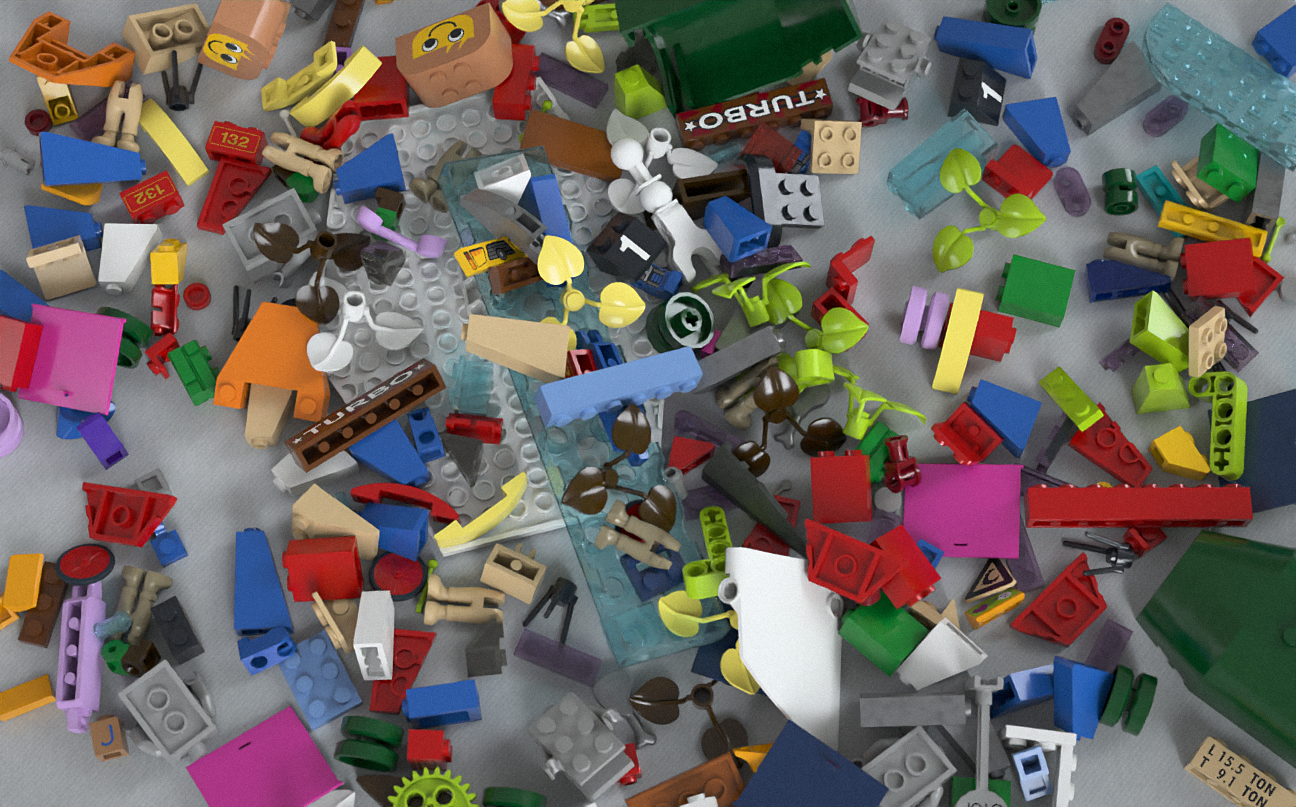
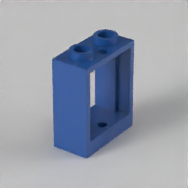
[402,679,482,730]

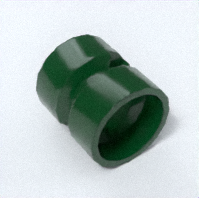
[1101,168,1139,216]

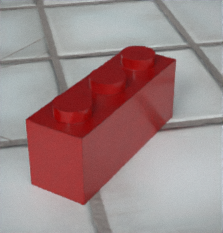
[492,43,540,121]

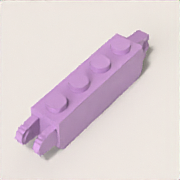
[56,581,106,734]

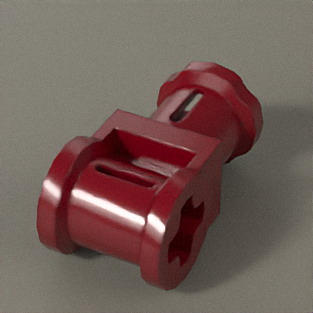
[856,97,909,127]
[884,435,922,494]

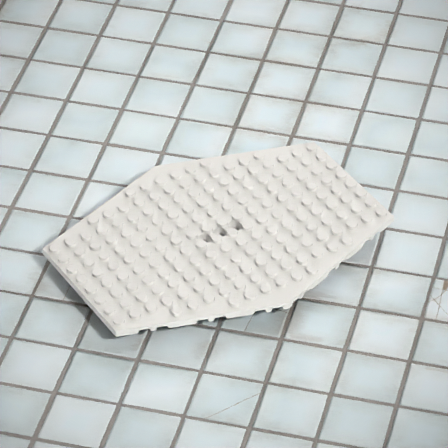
[319,77,671,557]

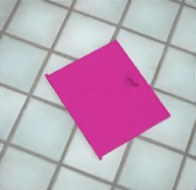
[18,304,126,415]
[903,463,1024,559]
[186,706,344,807]

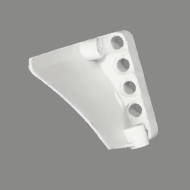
[718,547,844,751]

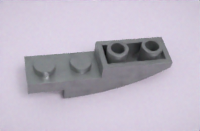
[459,188,547,265]

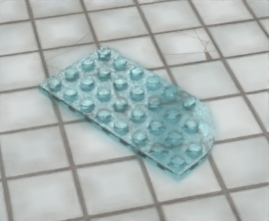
[1142,3,1296,172]

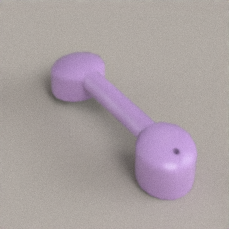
[356,206,447,258]

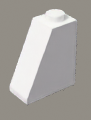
[98,223,163,295]
[271,450,360,497]
[353,591,395,681]
[896,617,988,690]

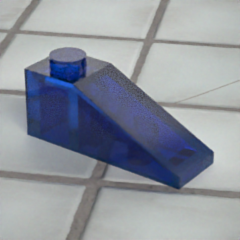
[1085,259,1172,303]

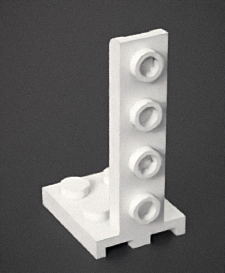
[998,725,1077,807]

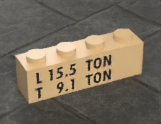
[1184,736,1296,807]

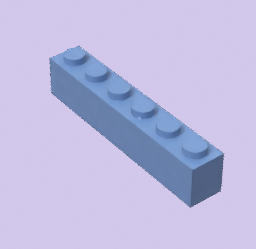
[534,346,703,427]

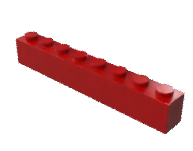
[1023,484,1253,528]

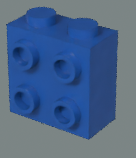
[1251,5,1296,80]

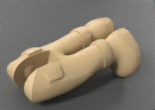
[91,80,143,153]
[262,132,344,194]
[424,574,505,625]

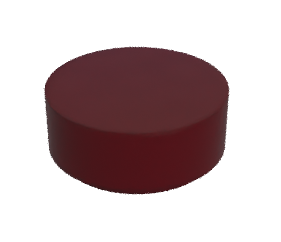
[24,109,53,136]

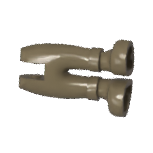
[409,140,482,213]
[1103,232,1184,284]
[715,356,779,431]
[594,499,681,570]
[110,565,173,646]

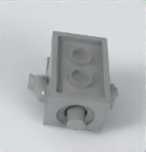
[848,18,932,111]
[222,188,322,288]
[117,659,220,767]
[528,691,634,803]
[851,725,957,807]

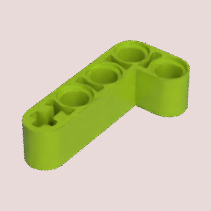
[736,349,834,399]
[1188,371,1248,481]
[682,506,732,599]

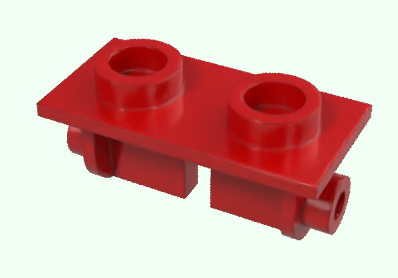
[150,284,180,338]
[445,413,503,445]

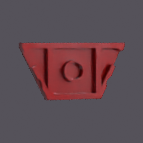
[82,482,178,548]
[805,518,908,603]
[1009,552,1107,648]

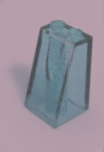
[887,108,999,220]

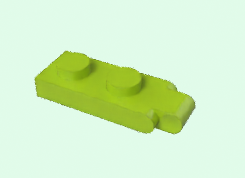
[572,3,619,33]

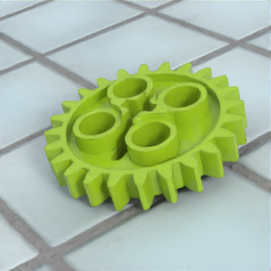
[387,767,479,807]

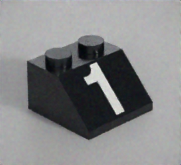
[947,57,1006,126]
[586,212,668,283]

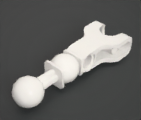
[611,137,727,285]

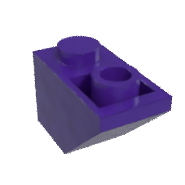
[76,412,129,470]

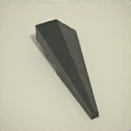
[701,441,808,560]

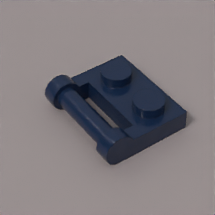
[620,534,686,603]

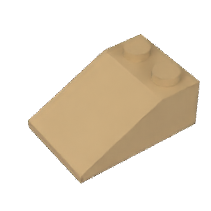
[121,3,210,75]
[291,484,380,561]

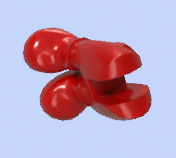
[300,100,361,166]

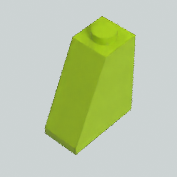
[614,64,667,120]
[1129,290,1189,373]
[1131,363,1191,415]

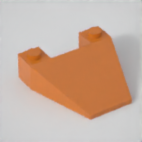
[9,11,136,87]
[213,301,330,422]

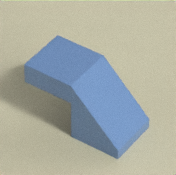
[1012,745,1054,802]

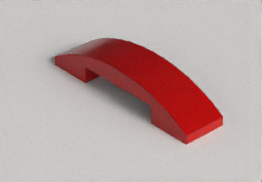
[350,483,461,525]

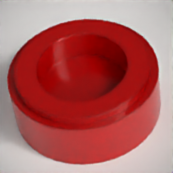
[183,283,211,311]

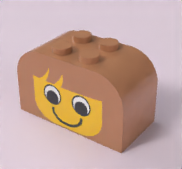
[196,0,286,80]
[395,2,513,108]

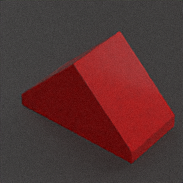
[668,436,715,476]

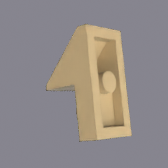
[909,598,960,631]

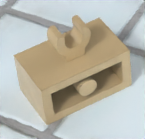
[480,543,547,605]

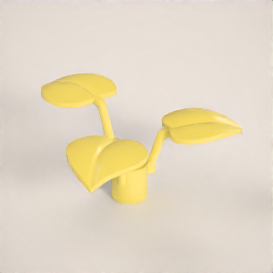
[502,0,605,74]
[537,235,645,352]
[658,591,760,694]

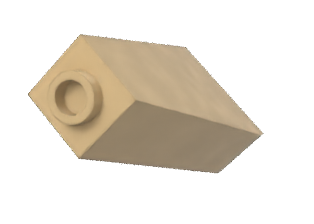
[461,314,570,384]
[244,383,297,449]

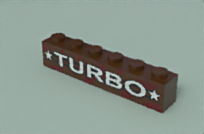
[675,78,834,152]
[284,358,447,473]

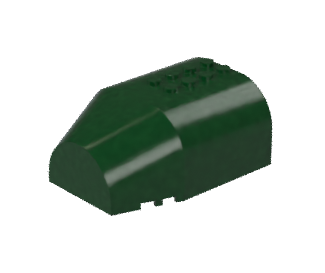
[614,0,863,120]
[1136,530,1296,769]

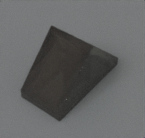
[440,433,484,488]

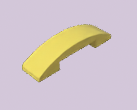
[261,41,338,112]
[290,45,382,127]
[138,98,209,186]
[932,287,984,395]
[434,471,528,548]

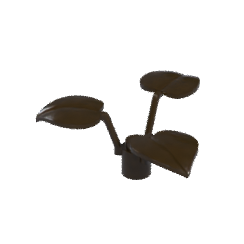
[253,222,371,325]
[732,365,847,478]
[561,403,677,532]
[629,677,748,769]

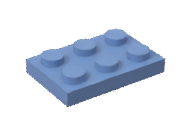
[278,630,363,731]

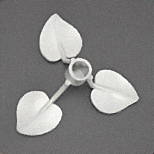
[606,109,718,216]
[307,272,423,372]

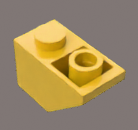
[36,75,79,126]
[150,238,188,284]
[1148,425,1211,482]

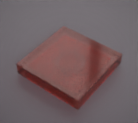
[733,121,802,174]

